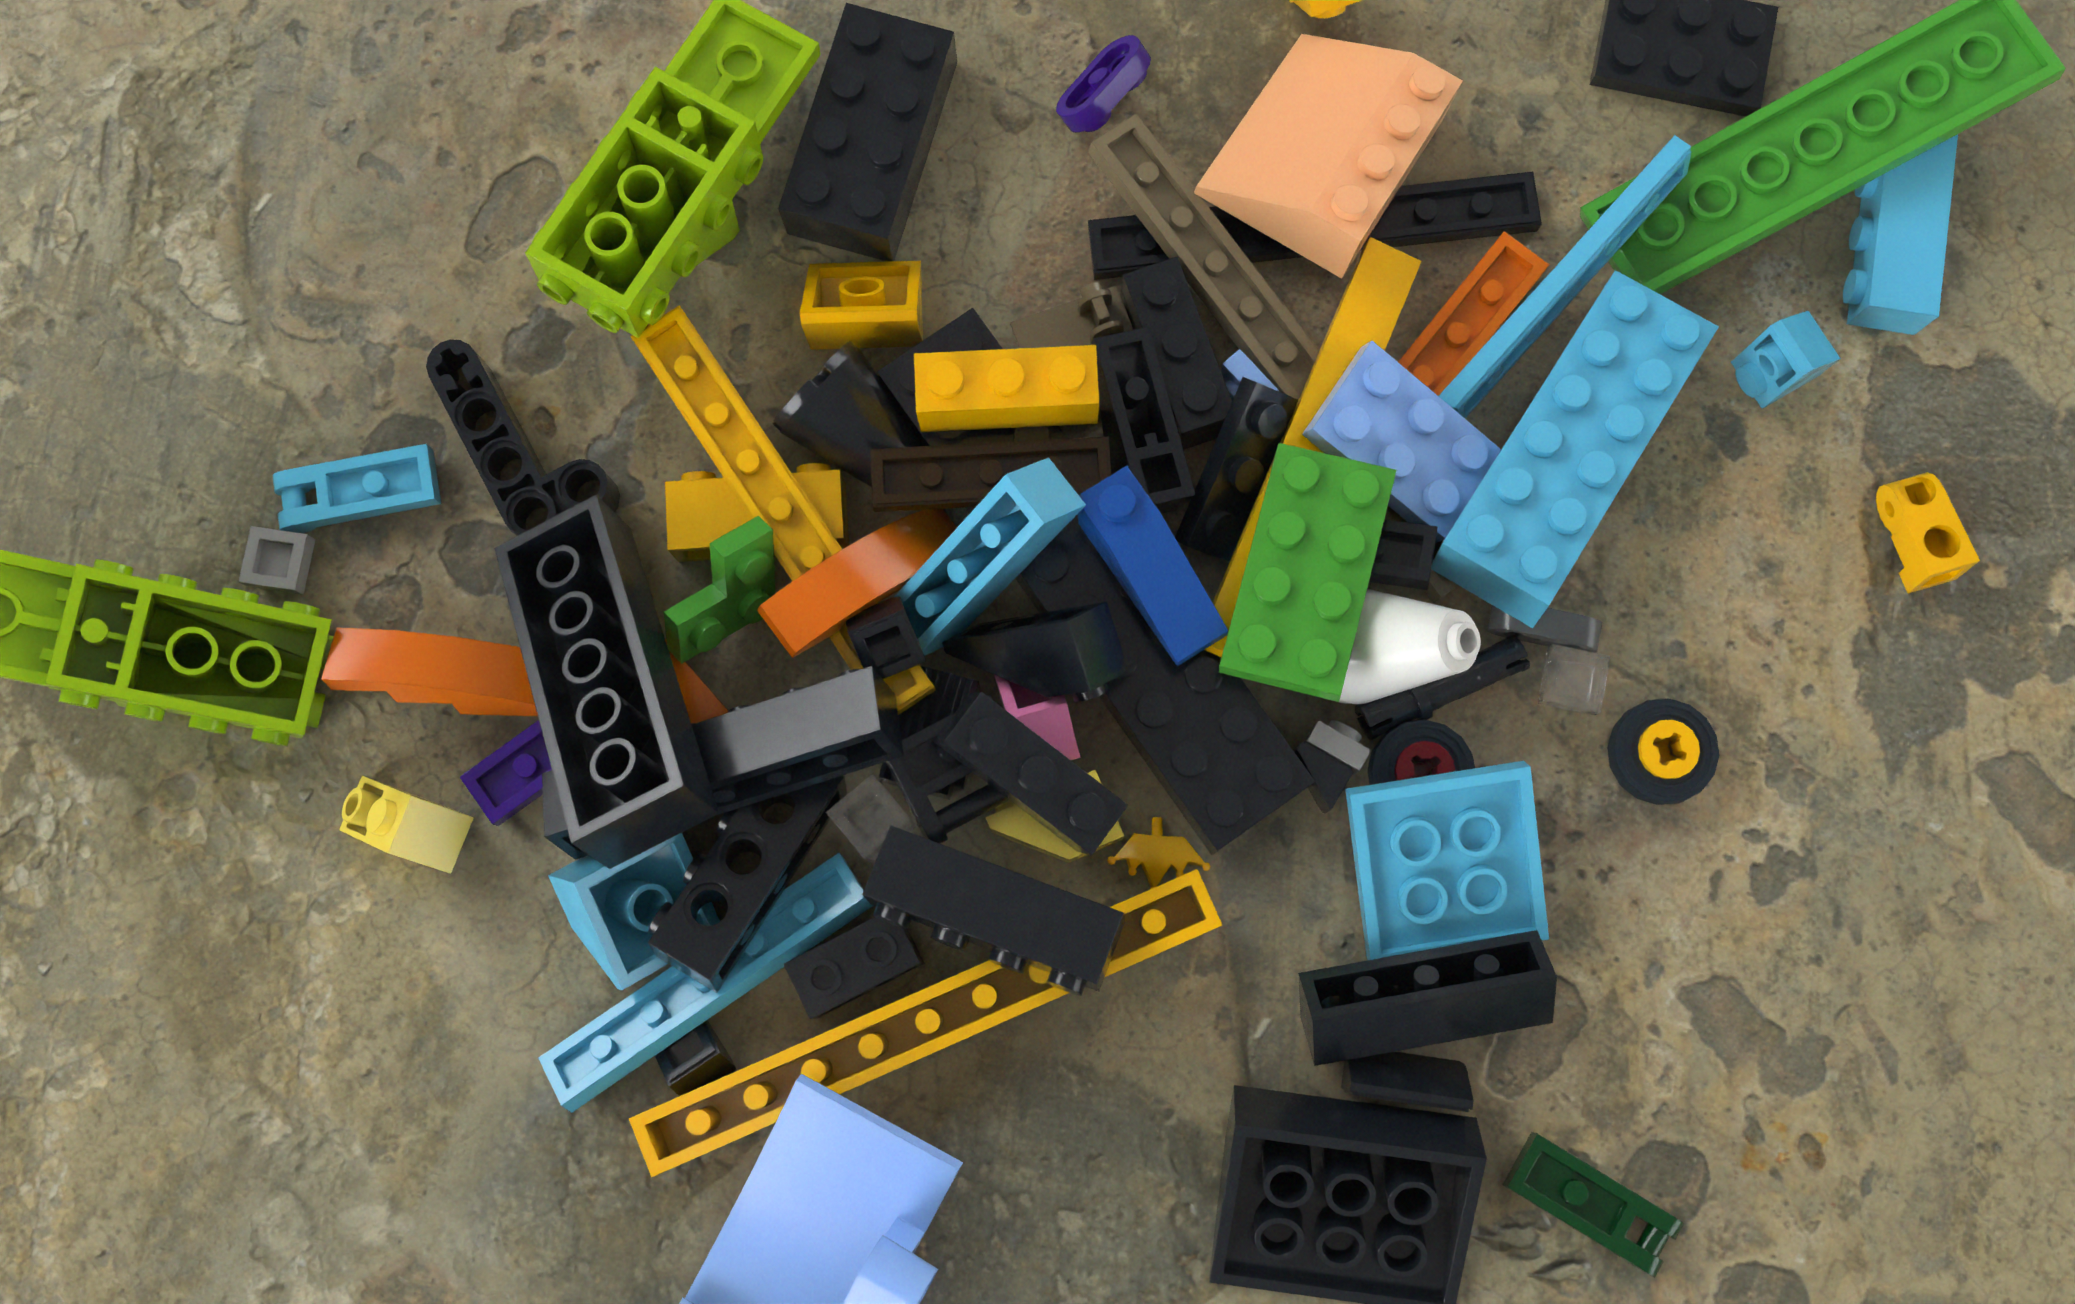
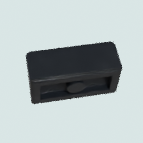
[1341,1052,1474,1112]

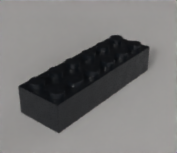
[494,495,719,869]

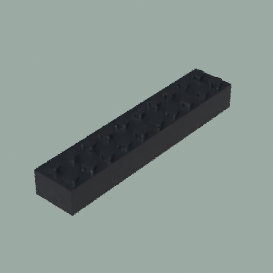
[877,308,1316,855]

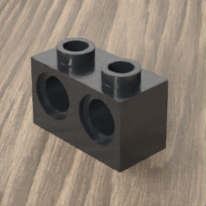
[784,917,925,1019]

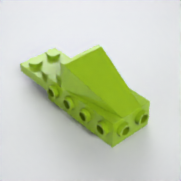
[525,0,821,338]
[0,550,334,746]

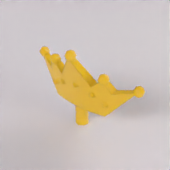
[1107,817,1211,889]

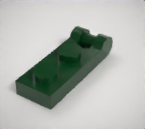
[1502,1132,1684,1278]

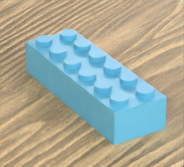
[1432,270,1719,629]

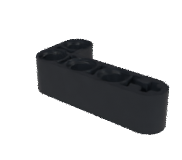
[426,339,620,536]

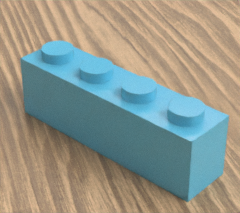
[1843,134,1958,335]
[894,457,1086,656]

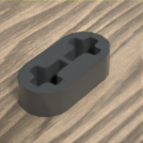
[1487,605,1603,653]

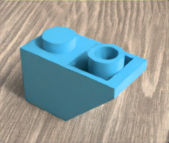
[1731,311,1841,409]

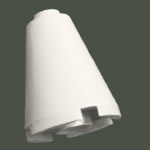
[1339,589,1481,704]

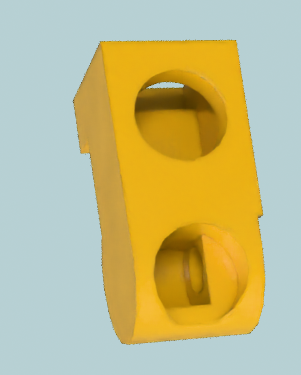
[1876,472,1980,594]

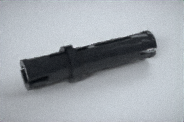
[1355,635,1530,740]

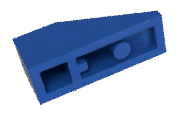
[1077,466,1229,666]

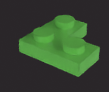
[663,516,776,664]

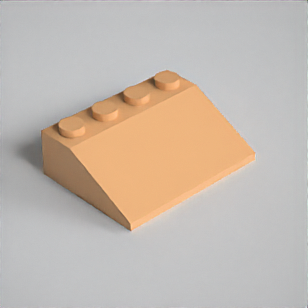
[1194,34,1463,279]

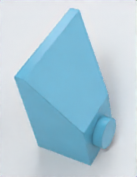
[548,833,720,990]

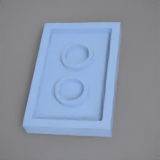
[1302,340,1502,543]

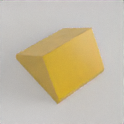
[800,260,923,350]

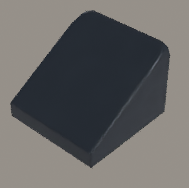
[845,596,926,679]
[1293,741,1353,814]
[655,1020,736,1096]

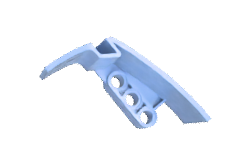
[679,1074,963,1304]

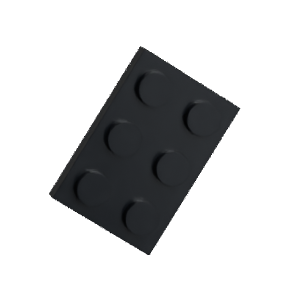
[1589,0,1779,117]

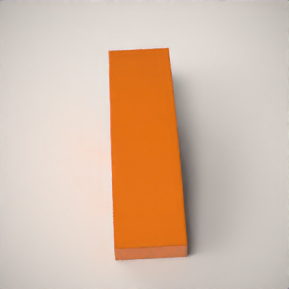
[321,627,538,716]

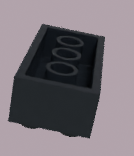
[778,3,957,261]

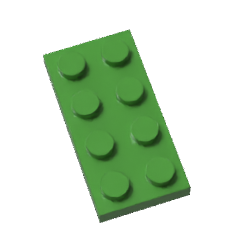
[1219,443,1397,702]

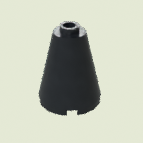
[773,341,924,487]

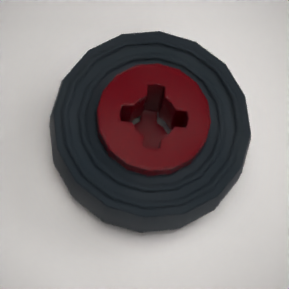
[1367,719,1475,785]

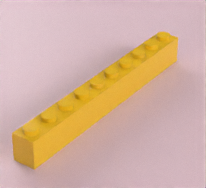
[629,869,1222,1177]

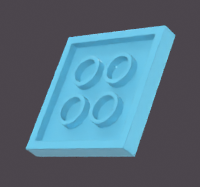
[1345,761,1549,960]

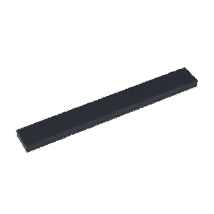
[1088,171,1542,280]

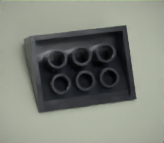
[1209,1085,1487,1304]

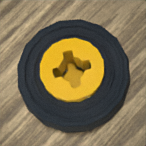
[1607,698,1720,805]

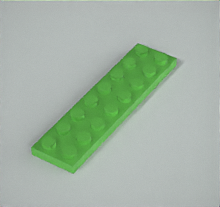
[1580,0,2066,294]

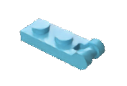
[272,444,441,533]

